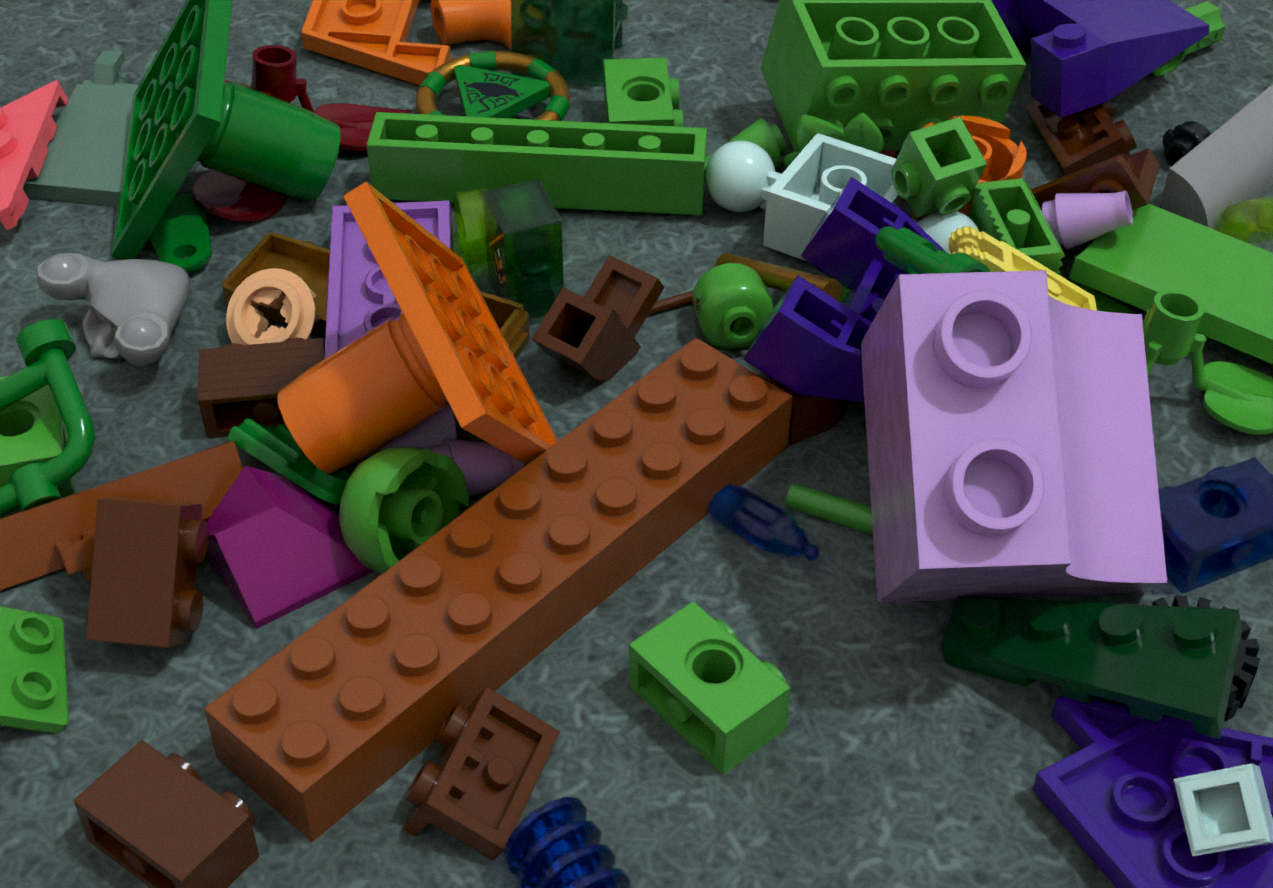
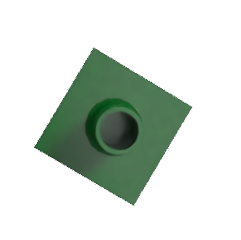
[111,0,341,260]

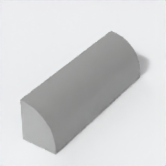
[1159,84,1273,231]

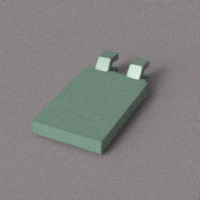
[23,50,156,206]

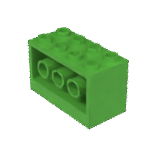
[760,0,1026,151]

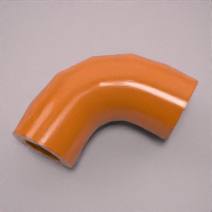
[431,0,559,61]

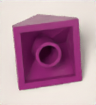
[205,466,374,629]

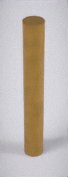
[716,253,842,300]

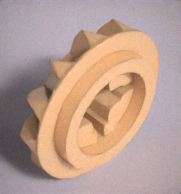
[226,268,320,345]

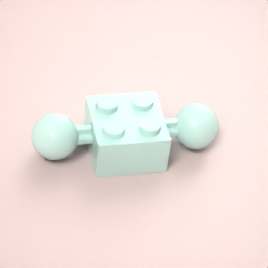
[705,133,980,262]

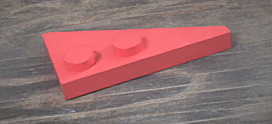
[0,80,69,231]

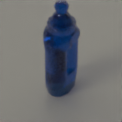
[708,484,820,561]

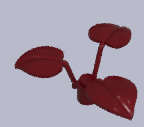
[192,45,411,222]

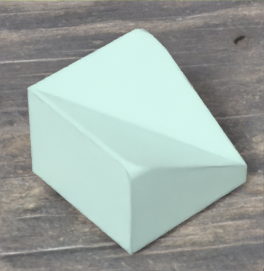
[1174,764,1273,856]

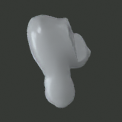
[36,253,190,367]

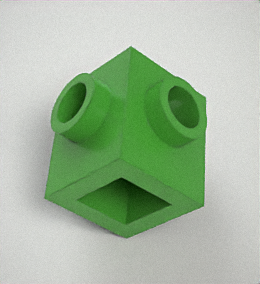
[891,117,987,218]

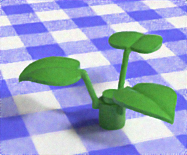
[1071,280,1273,435]

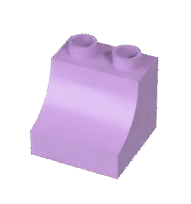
[861,270,1167,603]

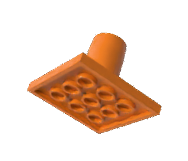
[277,182,558,474]

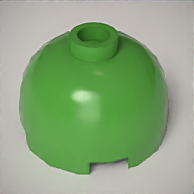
[339,447,469,574]

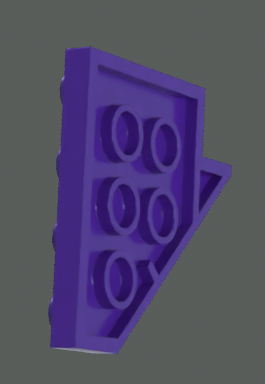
[1032,695,1273,888]

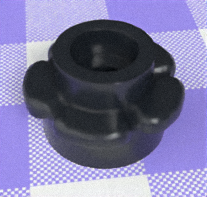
[1162,121,1211,166]

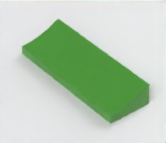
[1069,203,1273,364]

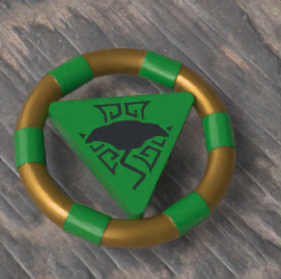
[416,50,570,121]

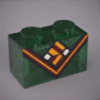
[483,179,564,318]

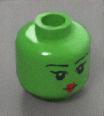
[692,263,774,350]

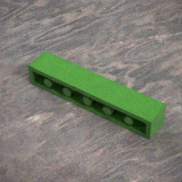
[367,112,707,215]

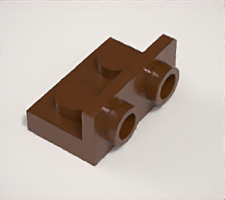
[1024,100,1137,175]
[1031,148,1160,210]
[402,687,560,861]

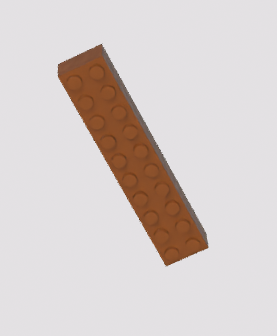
[204,338,793,842]

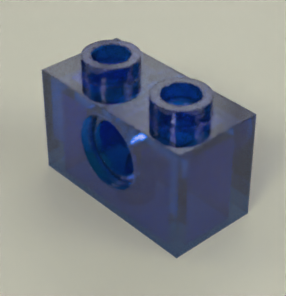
[1159,457,1273,594]

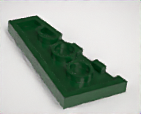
[941,596,1242,739]

